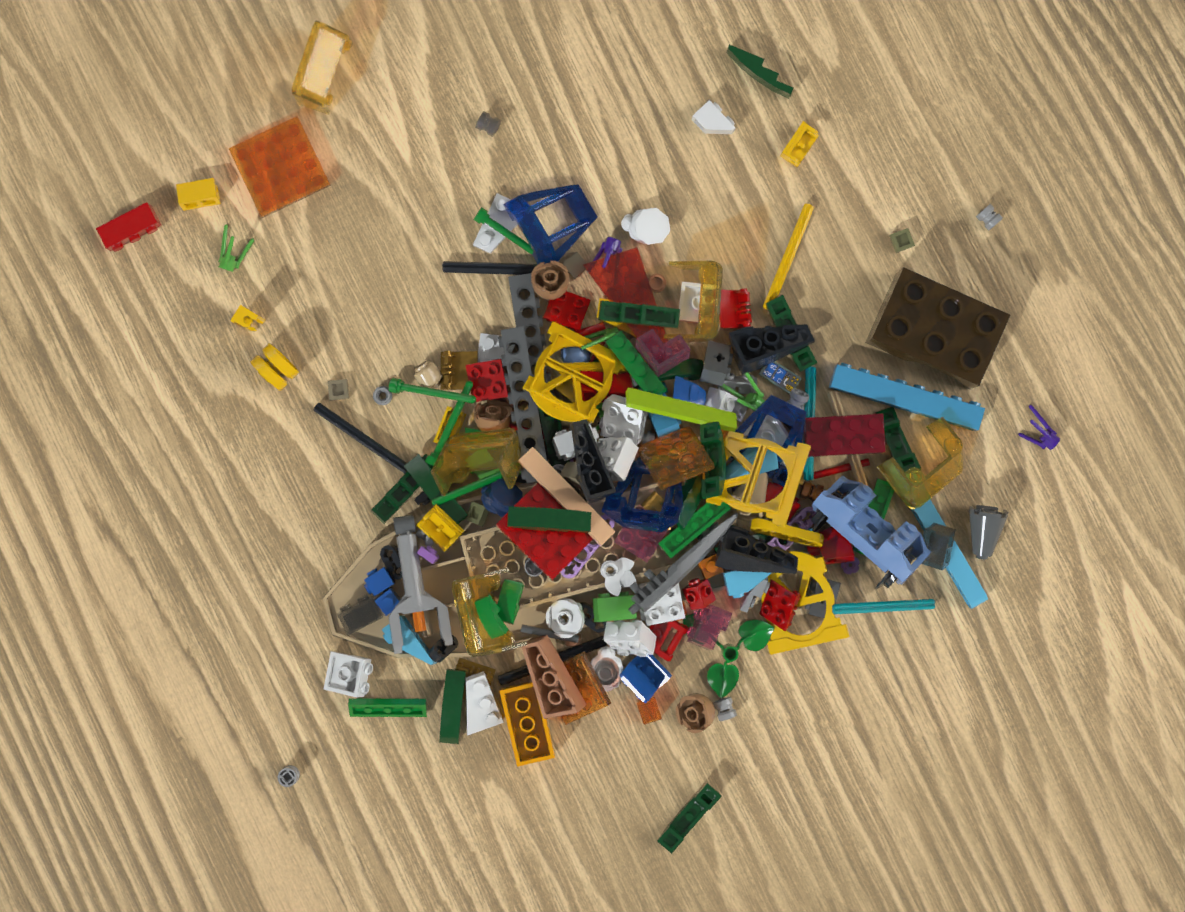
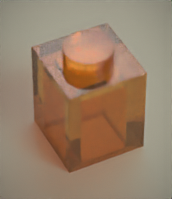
[636,695,662,725]

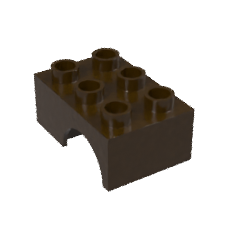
[865,267,1011,389]

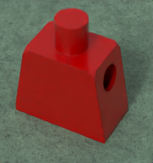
[807,527,854,564]

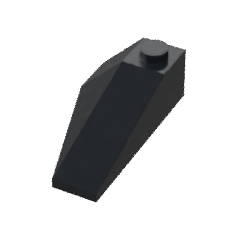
[729,324,815,375]
[571,419,616,504]
[715,525,798,574]

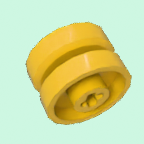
[250,343,300,391]

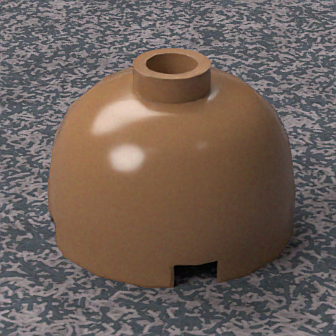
[531,261,569,300]
[474,399,512,435]
[676,693,715,733]

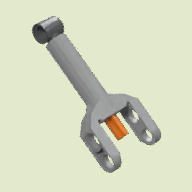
[388,515,453,654]

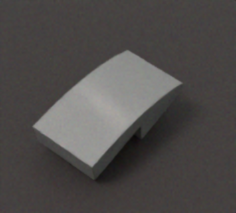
[740,576,770,613]

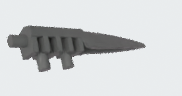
[628,512,738,615]

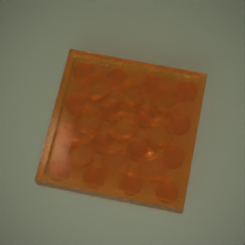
[229,116,331,218]

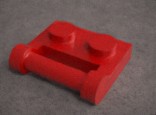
[649,620,689,662]

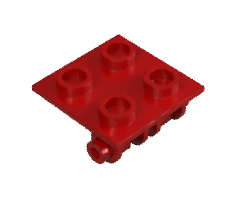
[717,288,752,328]
[543,291,591,331]
[465,359,508,402]
[759,579,801,631]

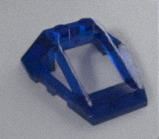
[503,184,598,264]
[728,394,806,487]
[601,454,683,532]

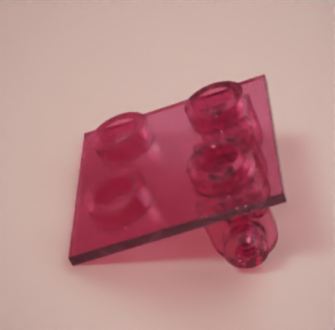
[614,509,668,562]

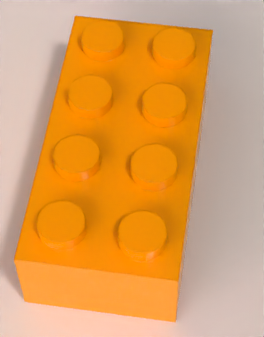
[500,681,555,767]

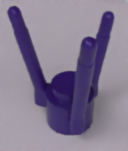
[587,237,622,287]
[1018,404,1060,450]

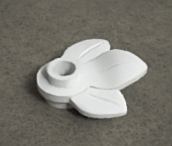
[600,558,636,596]

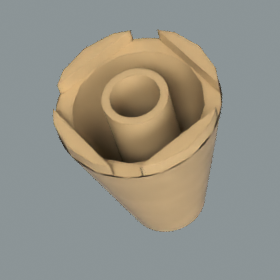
[728,472,768,523]

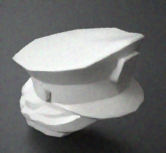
[621,208,670,245]
[587,646,623,692]

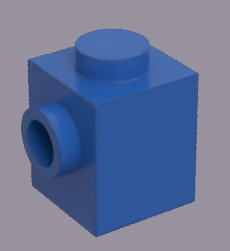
[364,567,396,596]
[374,587,401,616]

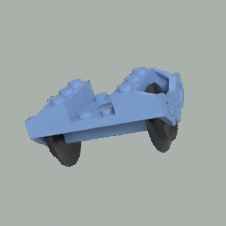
[811,476,931,590]

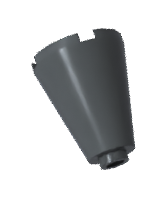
[969,505,1009,560]

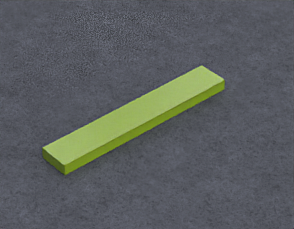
[626,387,737,432]

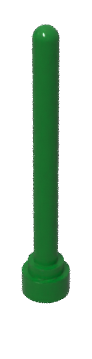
[473,207,553,264]
[389,378,476,403]
[425,381,473,468]
[432,460,521,506]

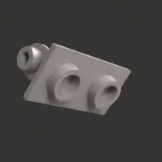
[718,373,758,394]

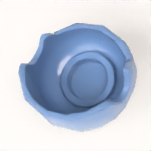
[560,347,590,363]

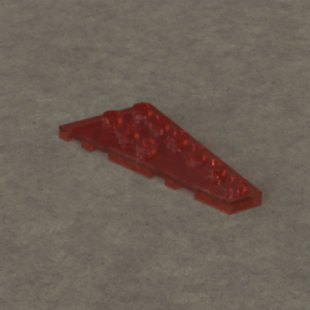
[583,247,673,362]

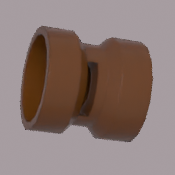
[799,480,824,502]

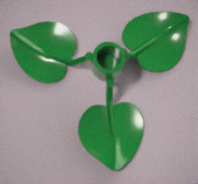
[683,612,774,698]

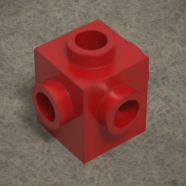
[682,578,716,610]

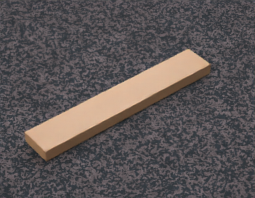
[518,447,615,546]

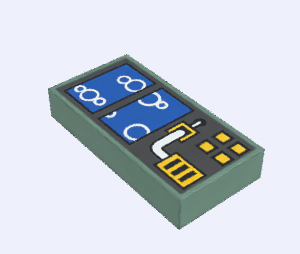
[759,362,802,394]

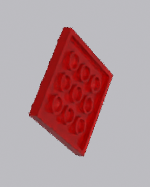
[496,482,593,580]

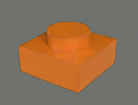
[698,554,723,579]

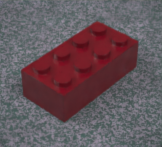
[803,414,886,457]

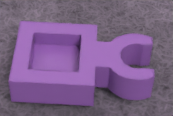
[417,545,439,564]

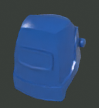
[673,376,706,405]

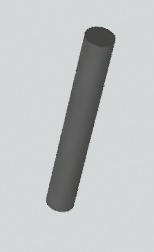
[521,624,579,643]

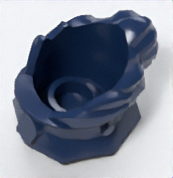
[481,478,523,517]

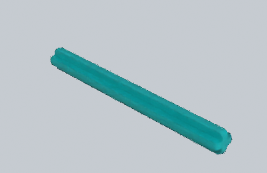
[802,367,816,481]
[832,599,936,614]

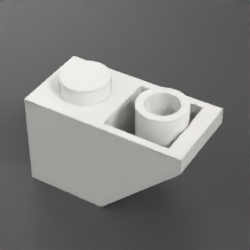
[692,100,735,134]
[705,387,748,422]

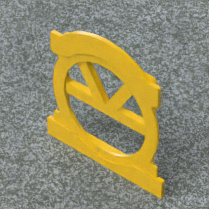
[523,322,625,423]
[702,431,811,527]
[761,551,850,655]

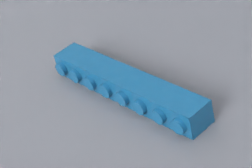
[828,363,985,431]

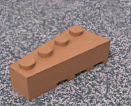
[521,635,587,719]

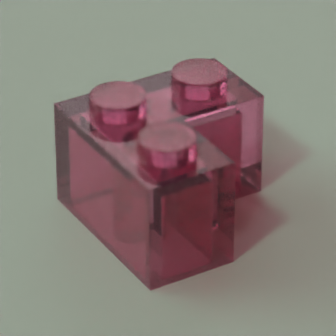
[636,329,691,377]
[687,605,732,650]

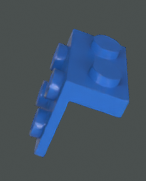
[620,654,672,703]

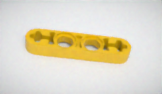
[750,518,824,547]

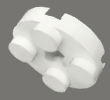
[546,598,585,638]

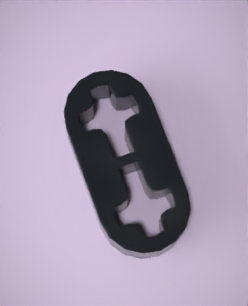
[380,544,403,580]
[580,602,607,633]
[429,635,458,663]

